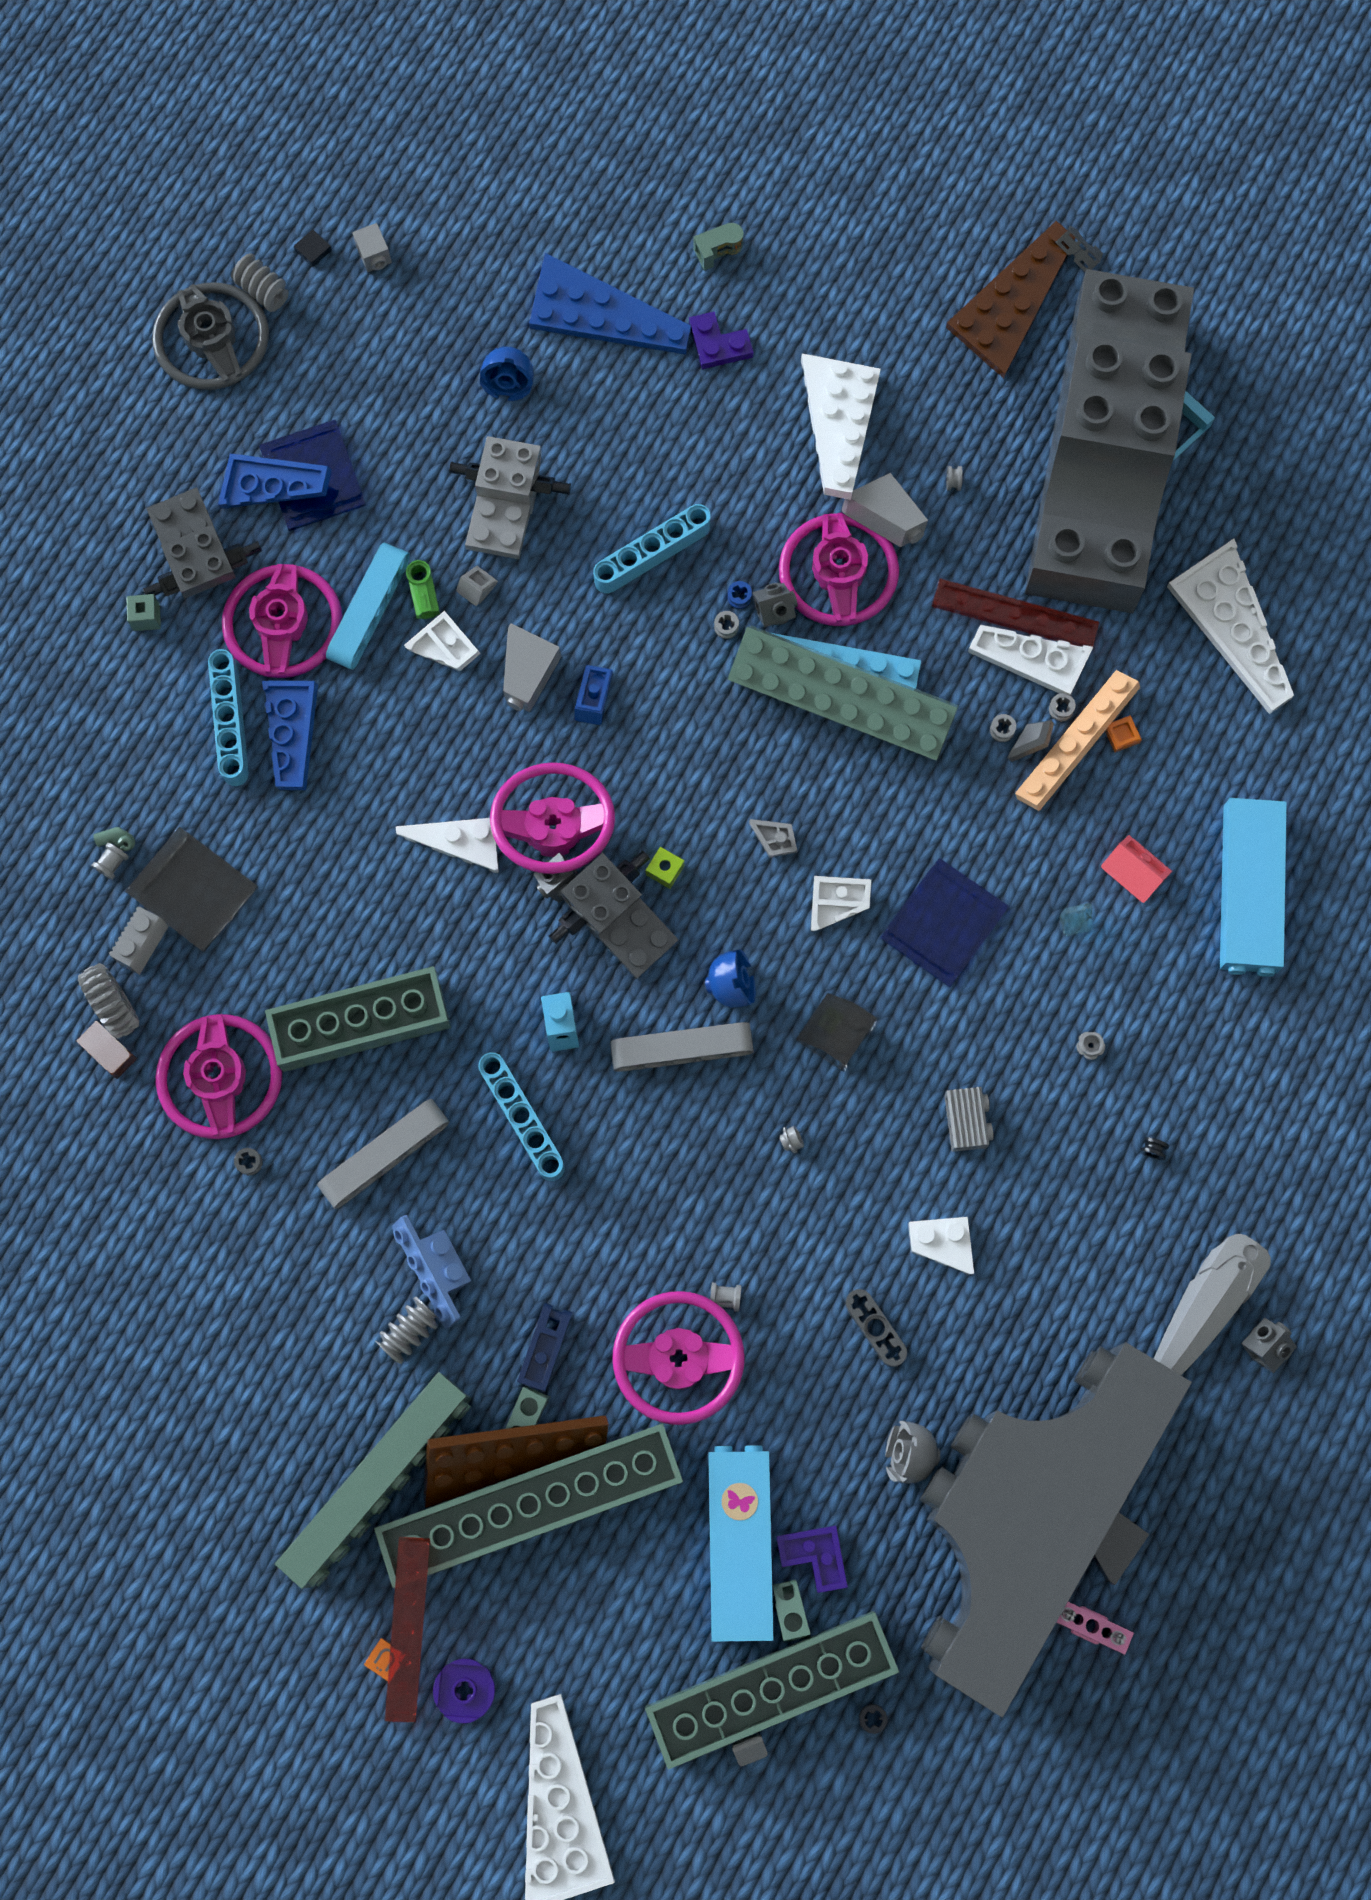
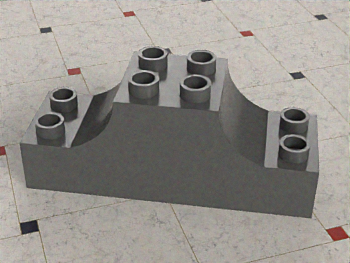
[1025,269,1194,614]
[920,1342,1192,1718]

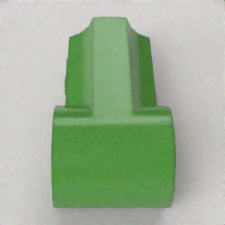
[406,560,440,619]

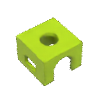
[646,847,685,889]

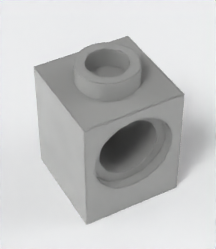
[352,223,392,272]

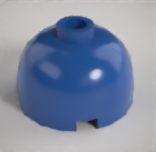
[480,346,534,401]
[705,949,756,1008]

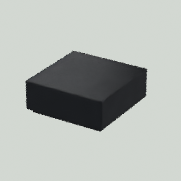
[294,229,332,267]

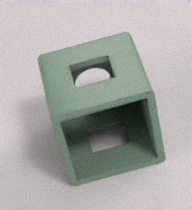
[127,594,161,631]

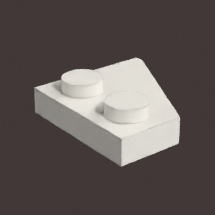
[404,611,481,671]
[811,876,871,931]
[908,1217,974,1275]

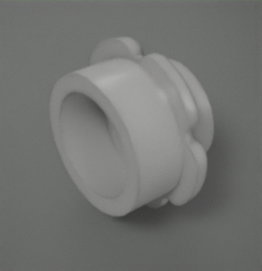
[1076,1032,1105,1060]
[780,1126,804,1153]

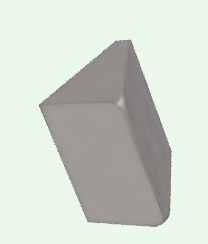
[456,566,498,606]
[732,1733,768,1766]

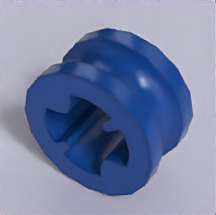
[727,581,752,609]

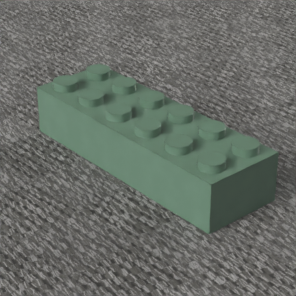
[265,966,451,1072]

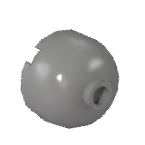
[885,1421,940,1484]

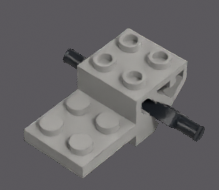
[449,436,571,559]

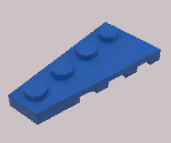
[218,453,332,509]
[262,681,318,790]

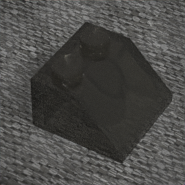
[796,993,877,1072]

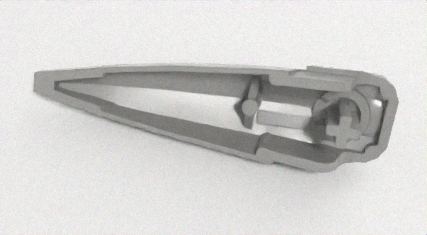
[1154,1234,1271,1375]

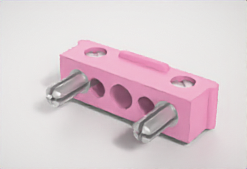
[1056,1602,1134,1655]

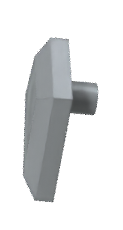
[749,819,797,858]

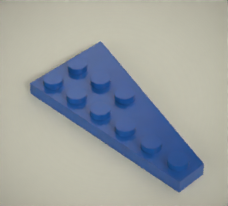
[529,253,691,355]

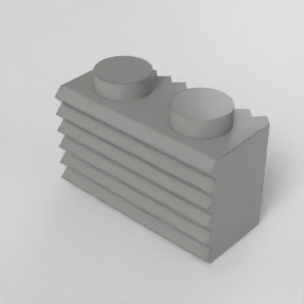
[109,907,169,975]
[944,1087,993,1152]

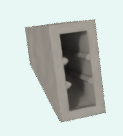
[841,473,928,547]
[503,623,561,712]

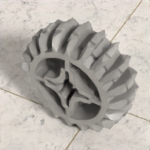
[78,963,139,1039]

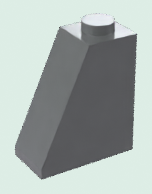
[1093,1512,1149,1585]

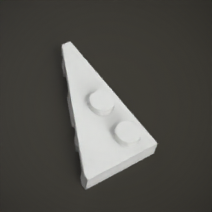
[396,818,499,873]

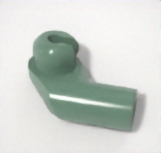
[93,827,135,851]

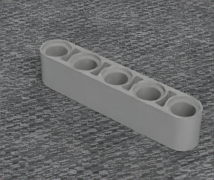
[610,1022,754,1072]
[317,1099,450,1209]

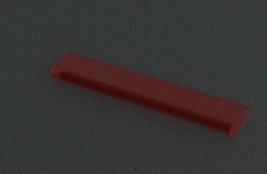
[932,579,1099,647]
[385,1537,430,1722]

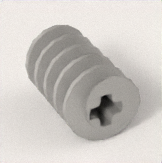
[231,253,289,312]
[375,1296,438,1364]

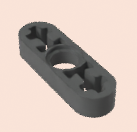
[845,1289,907,1367]

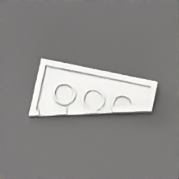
[968,625,1093,695]

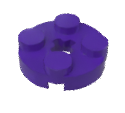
[433,1658,496,1723]

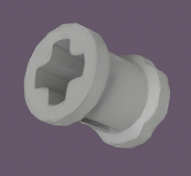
[91,843,129,880]
[710,1282,741,1312]

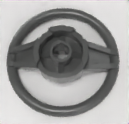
[152,282,269,390]

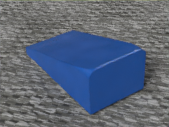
[575,665,613,725]

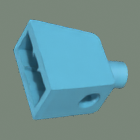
[541,992,579,1052]

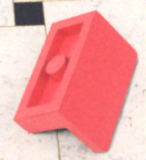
[1101,835,1172,903]

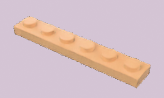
[1015,670,1140,811]

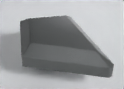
[1007,720,1054,762]

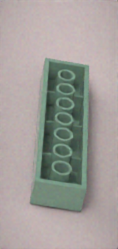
[727,626,959,761]
[275,1372,472,1589]
[645,1611,899,1770]

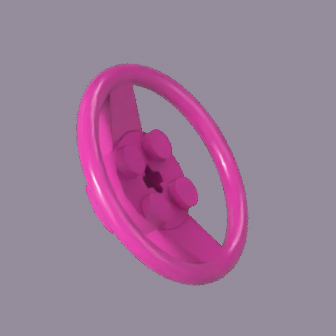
[779,513,899,626]
[222,564,342,678]
[490,763,615,874]
[156,1014,282,1139]
[613,1291,745,1425]

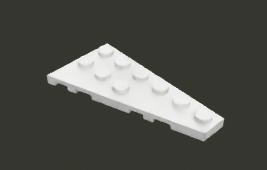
[801,354,880,500]
[1167,539,1294,714]
[525,1694,615,1900]

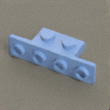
[392,1215,471,1329]

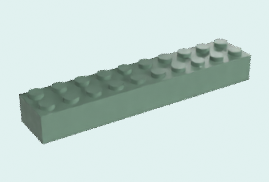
[374,1423,683,1588]

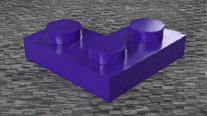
[689,311,754,369]
[776,1526,848,1593]

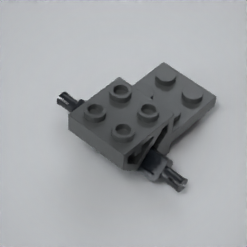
[143,487,262,599]
[548,850,678,979]

